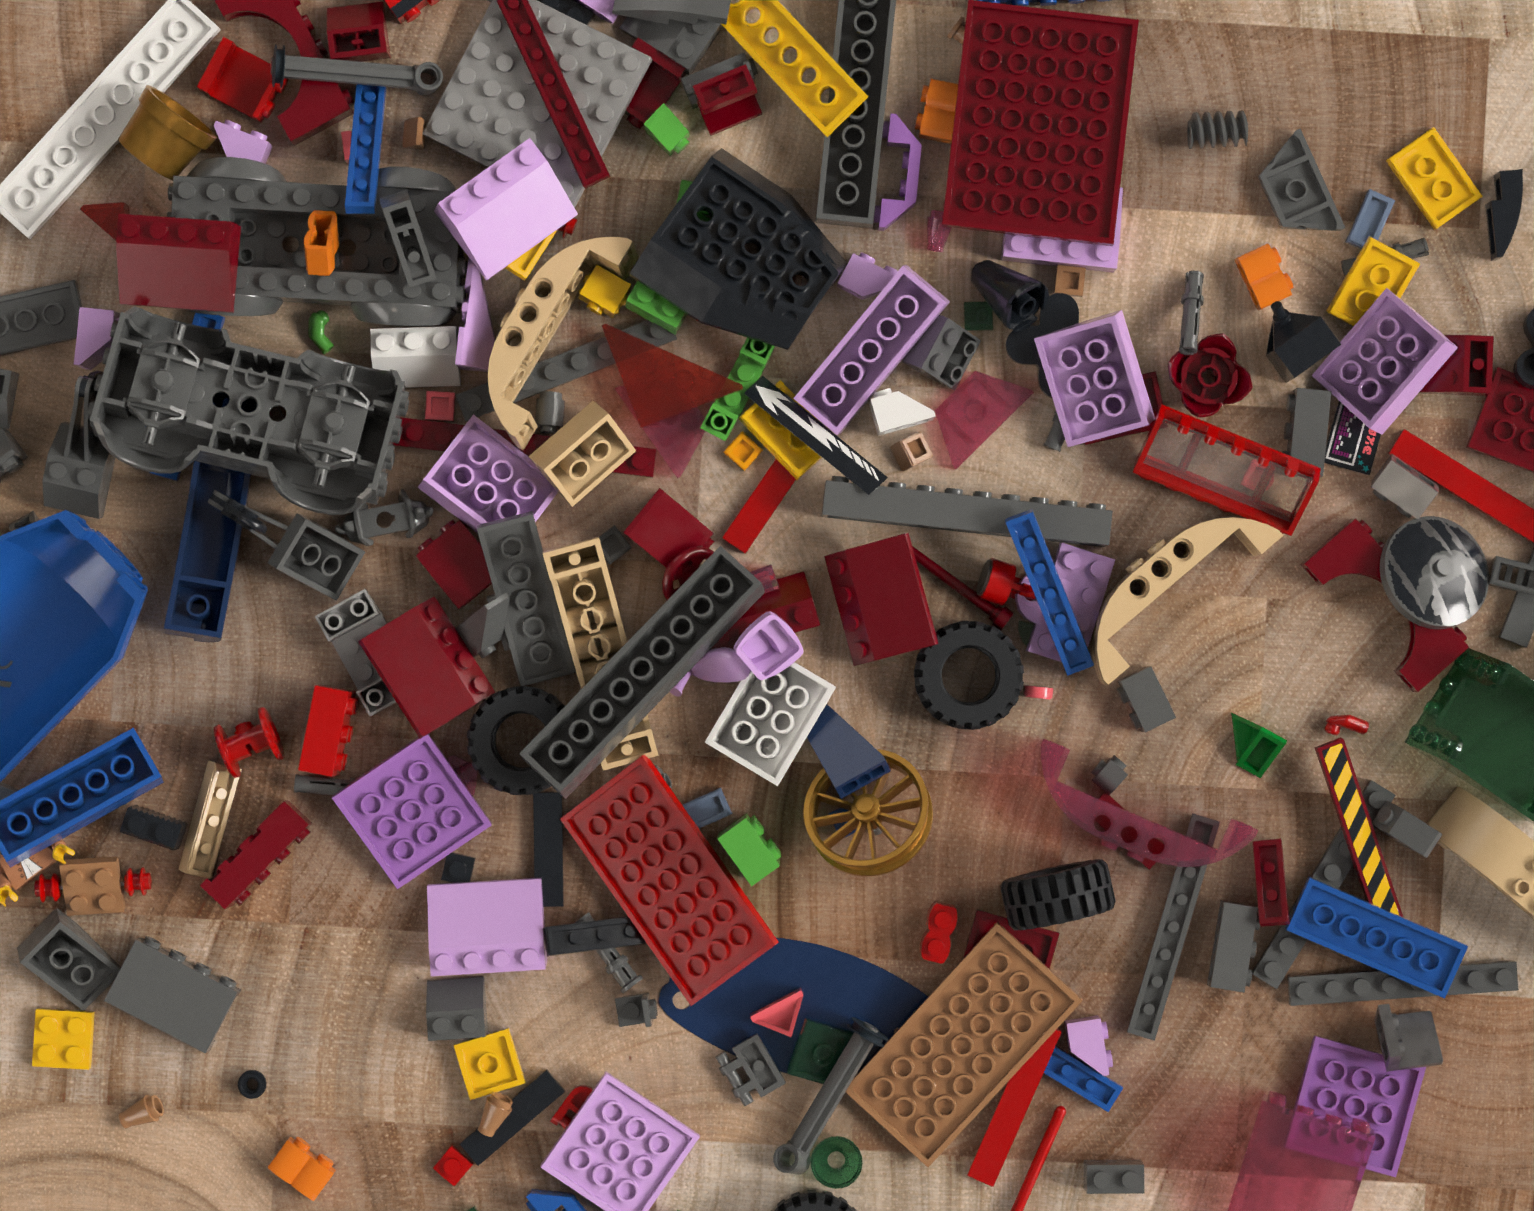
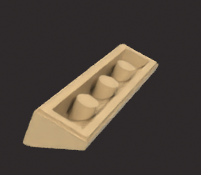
[179,760,241,879]

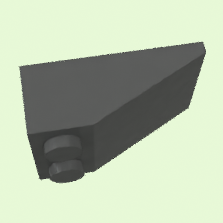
[619,17,721,75]
[17,907,121,1011]

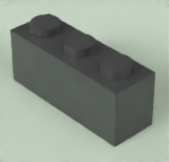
[1282,388,1331,477]
[1207,900,1260,993]

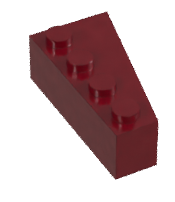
[200,800,312,909]

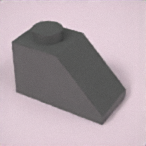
[1372,800,1442,858]

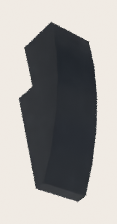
[1485,169,1523,261]

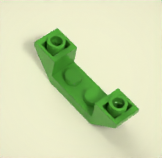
[700,338,775,441]

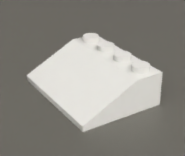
[705,662,836,786]

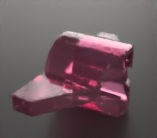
[448,755,478,796]

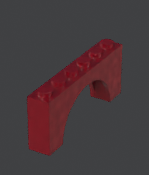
[215,0,355,146]
[1300,518,1469,692]

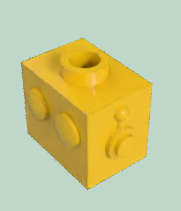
[579,264,631,318]

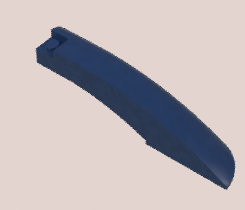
[164,392,258,643]

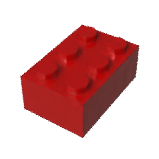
[298,685,359,777]

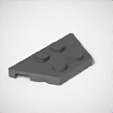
[1258,129,1345,231]

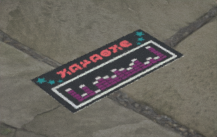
[1324,401,1381,475]

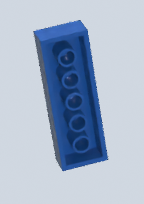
[0,728,164,868]

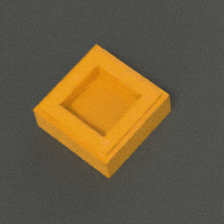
[723,431,763,471]

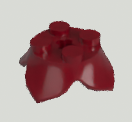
[1168,333,1253,418]

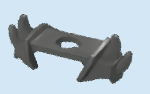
[335,489,434,546]

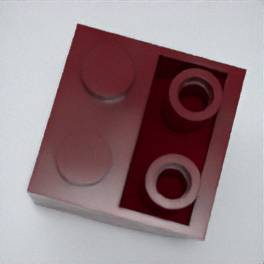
[327,1,391,62]

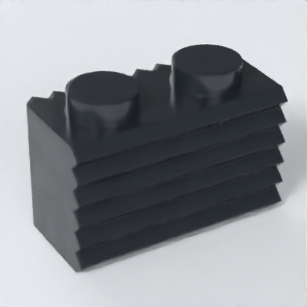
[120,805,188,851]

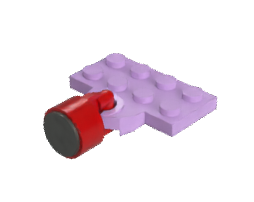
[977,543,1115,662]

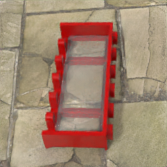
[1133,404,1321,536]

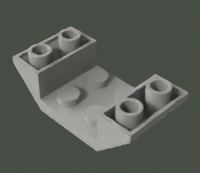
[315,589,396,717]

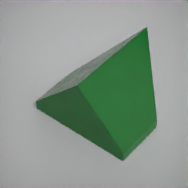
[1231,712,1287,778]

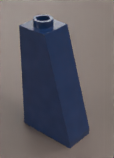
[807,704,891,799]

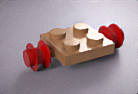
[34,856,152,916]

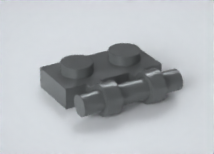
[715,1033,786,1106]

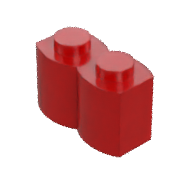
[920,901,957,964]

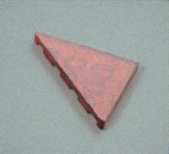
[602,324,743,428]

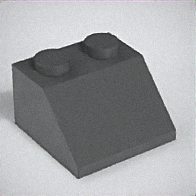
[426,976,488,1041]

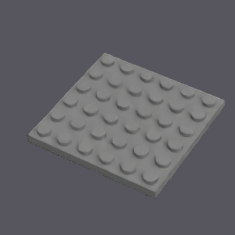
[423,0,652,208]

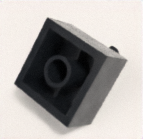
[1266,301,1341,383]

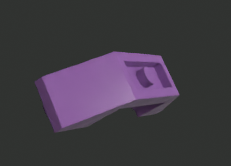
[874,114,922,231]

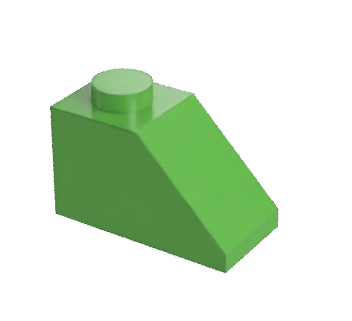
[644,103,690,156]

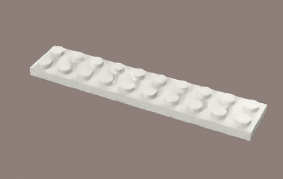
[0,0,221,239]

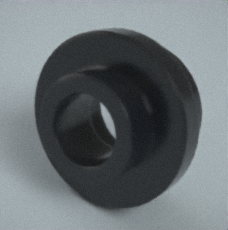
[238,1070,267,1099]

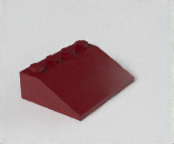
[116,214,241,313]
[824,532,938,666]
[358,596,495,739]

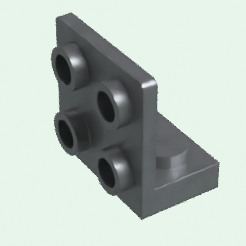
[1374,1004,1443,1072]

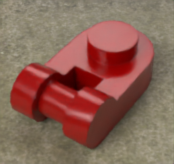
[550,1085,593,1129]

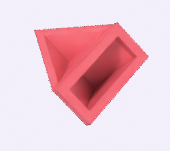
[750,988,803,1037]

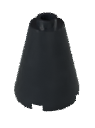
[971,260,1049,332]

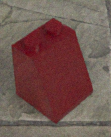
[623,488,715,570]

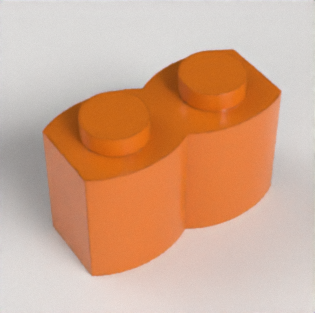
[915,79,958,144]
[304,210,339,276]
[1234,244,1294,311]
[267,1137,336,1201]

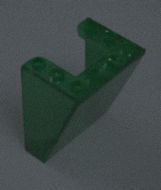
[1404,648,1534,824]

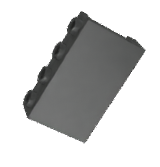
[104,936,241,1054]

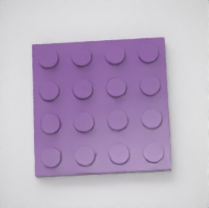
[332,734,492,889]
[1284,1035,1426,1177]

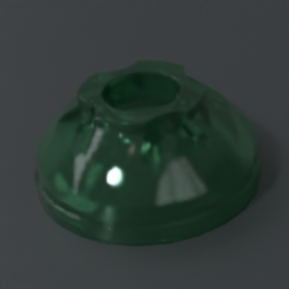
[810,1136,863,1189]

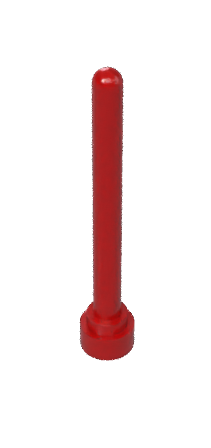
[1011,1106,1066,1211]

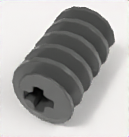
[1187,110,1248,149]

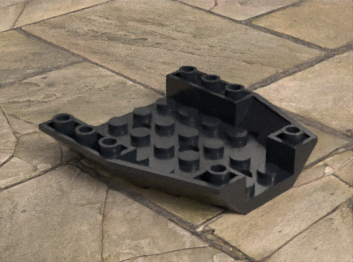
[629,148,848,350]

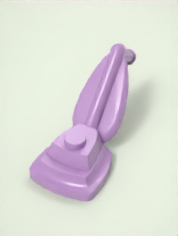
[670,611,804,697]

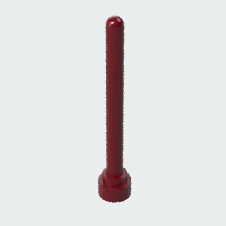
[912,546,1014,631]

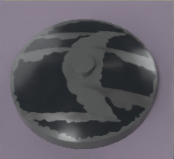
[1380,516,1489,629]

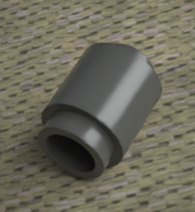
[535,391,565,434]

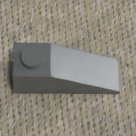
[379,189,437,288]
[455,593,509,659]

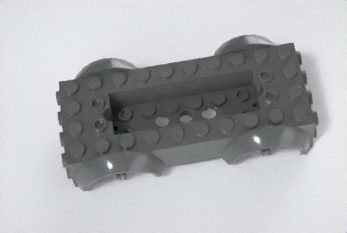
[167,157,468,326]
[87,307,409,515]

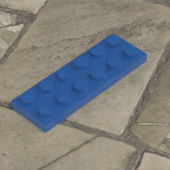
[1285,876,1468,999]

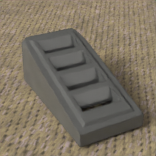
[1489,556,1534,595]

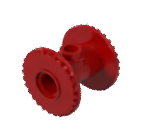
[213,707,285,778]

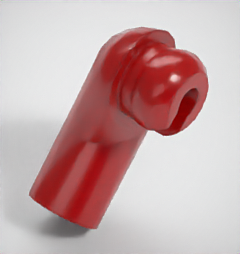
[1324,715,1369,736]

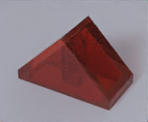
[80,202,130,240]

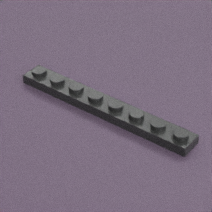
[455,320,677,422]
[1252,780,1396,989]
[1127,813,1220,1041]
[1287,961,1519,1006]

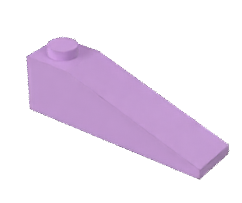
[455,258,496,372]

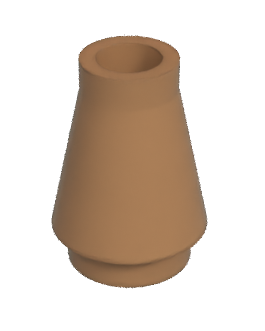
[478,1092,513,1137]
[119,1095,164,1129]

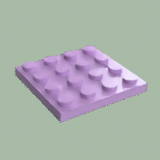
[540,1071,700,1211]

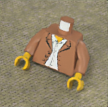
[0,839,75,907]

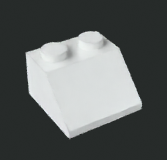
[869,388,935,436]

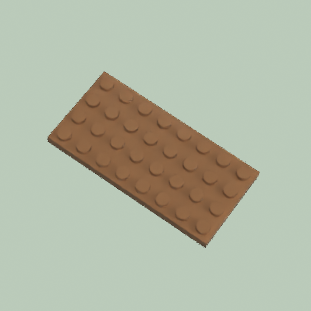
[846,922,1083,1167]

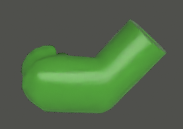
[308,310,334,354]

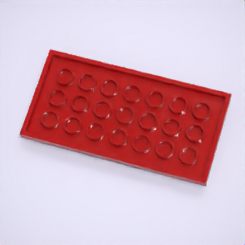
[560,755,779,1006]

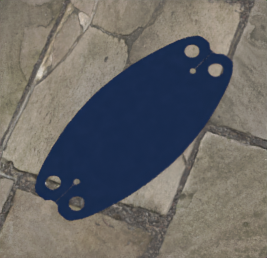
[659,938,928,1080]

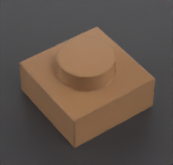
[1054,265,1086,297]

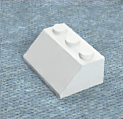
[370,326,461,388]

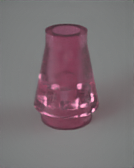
[927,210,952,253]

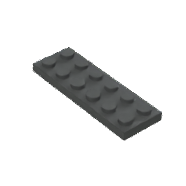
[477,511,576,686]

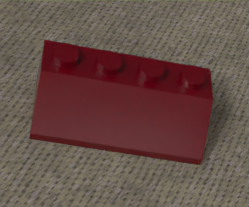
[710,571,820,650]

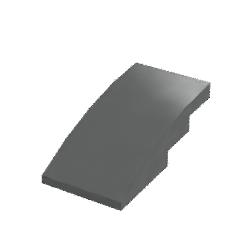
[612,0,731,25]

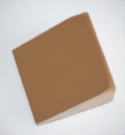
[402,117,426,150]
[890,431,933,471]

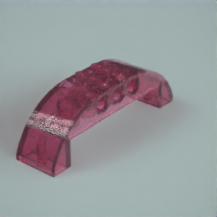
[1041,738,1258,867]

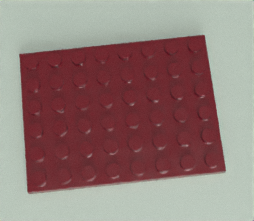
[942,0,1139,246]

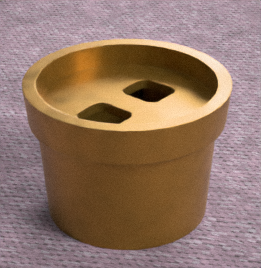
[118,85,217,181]

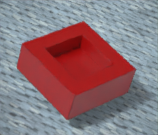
[433,1145,474,1186]

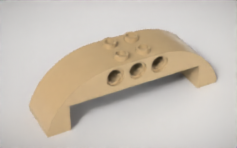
[488,237,638,450]
[1092,517,1284,685]
[542,537,659,771]
[1426,786,1534,920]

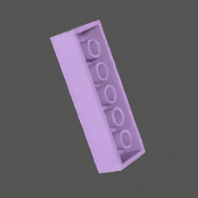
[793,265,950,435]

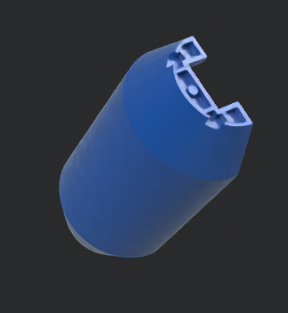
[0,510,148,782]

